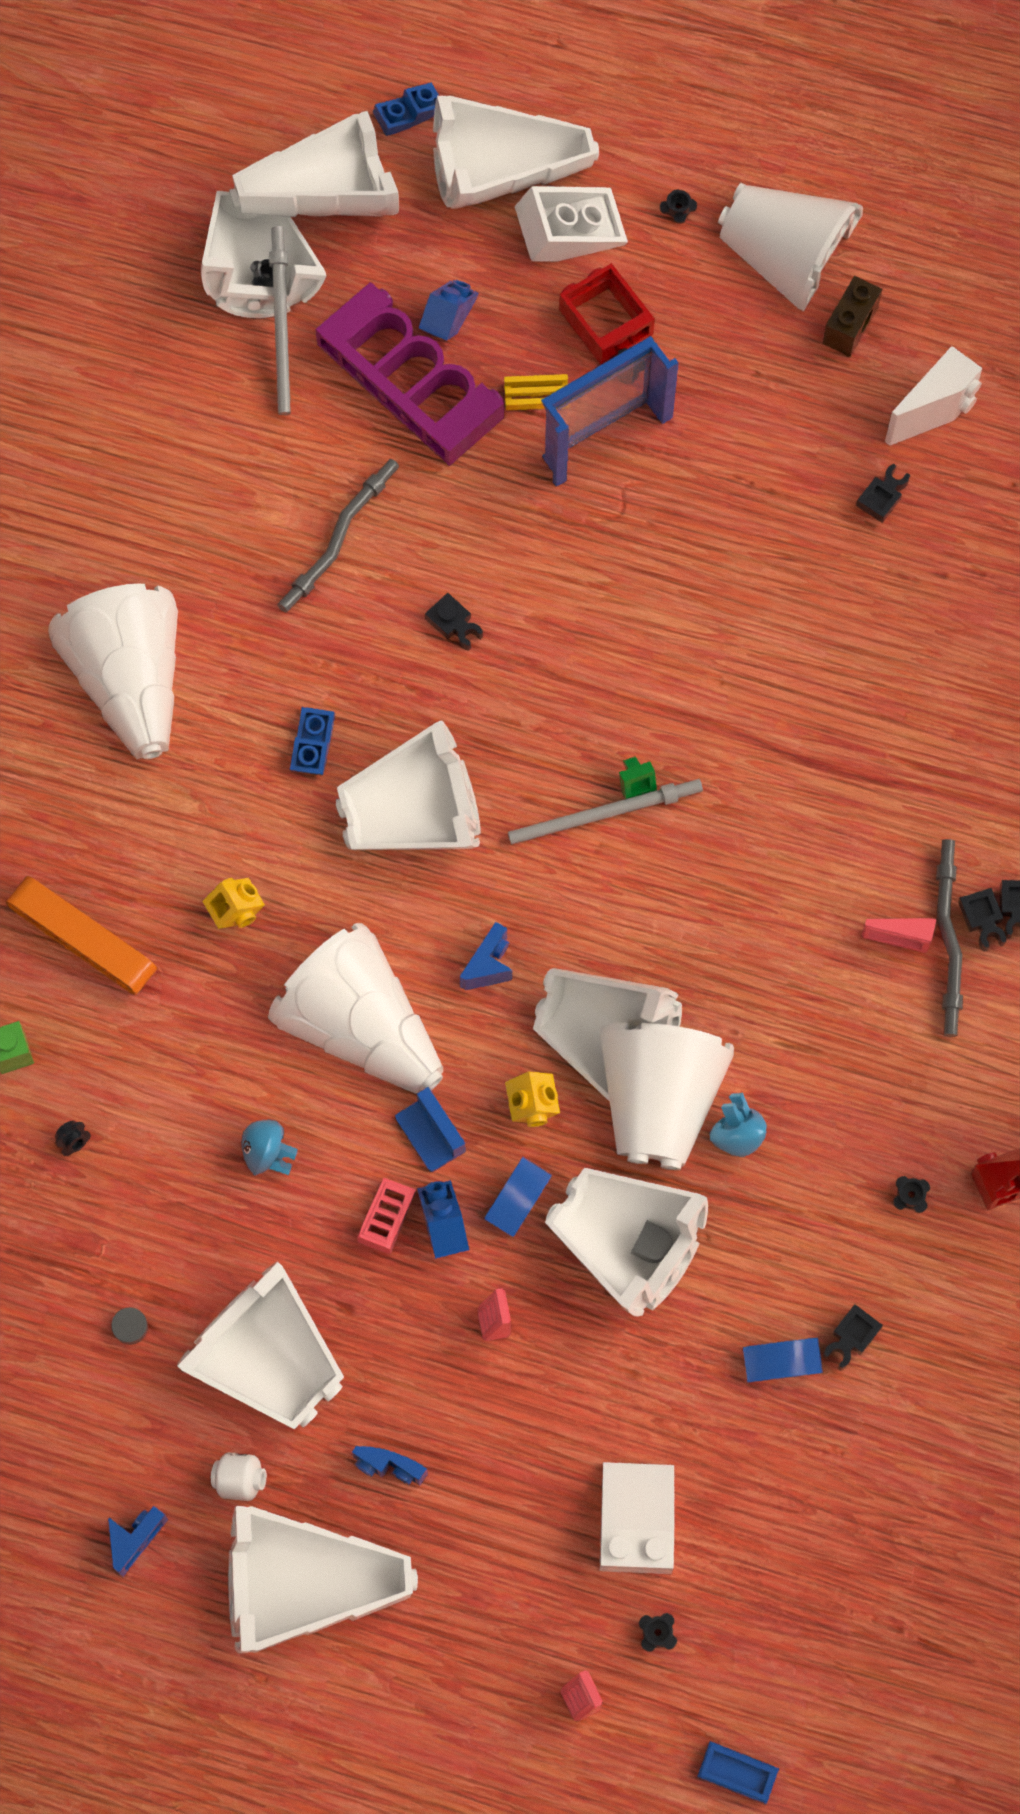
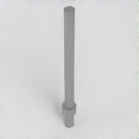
[269,226,291,415]
[508,779,703,845]

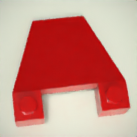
[971,1148,1020,1211]

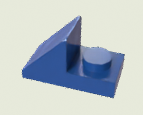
[460,922,512,990]
[108,1506,168,1577]

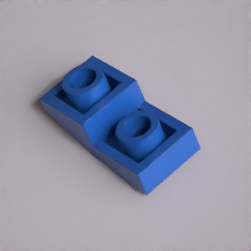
[373,82,439,136]
[290,707,336,775]
[484,1157,552,1237]
[743,1338,823,1382]
[352,1446,428,1486]

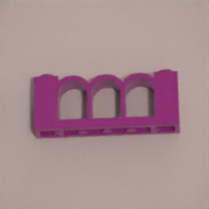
[315,282,504,466]

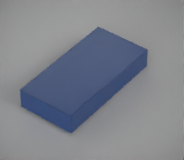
[697,1741,779,1805]

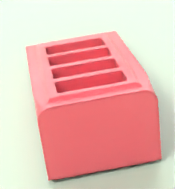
[861,918,936,953]
[357,1178,416,1255]
[477,1288,511,1341]
[561,1670,603,1722]

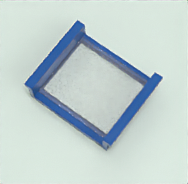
[541,336,679,487]

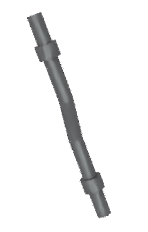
[277,459,399,613]
[936,839,963,1037]

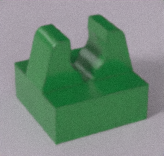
[619,756,657,799]

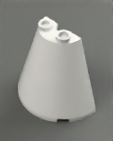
[718,183,863,311]
[201,191,326,318]
[336,721,481,850]
[533,968,682,1101]
[600,1023,734,1170]
[545,1168,708,1316]
[177,1262,344,1429]

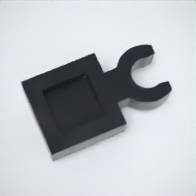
[856,464,910,523]
[425,593,483,651]
[1000,880,1020,939]
[958,888,1006,952]
[823,1304,883,1371]

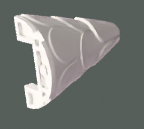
[433,96,599,209]
[229,111,399,217]
[48,584,178,759]
[268,923,443,1094]
[228,1506,418,1653]

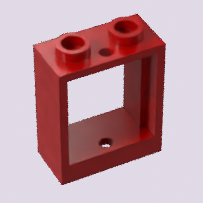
[559,263,655,365]

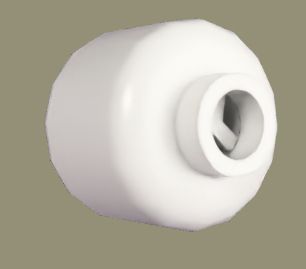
[211,1452,267,1501]

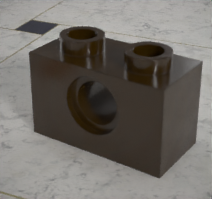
[822,276,883,357]

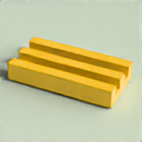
[504,374,569,410]

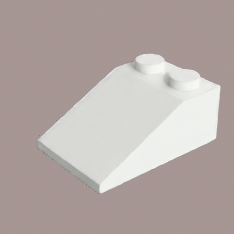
[515,186,628,261]
[885,346,982,445]
[600,1462,674,1574]

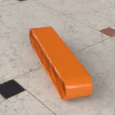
[6,876,157,996]

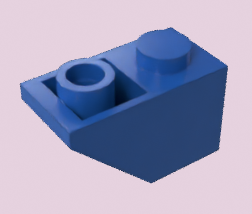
[419,280,479,341]
[417,1180,469,1259]

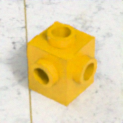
[202,878,265,929]
[505,1071,560,1127]

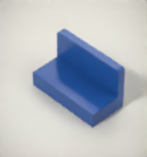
[395,1087,466,1172]

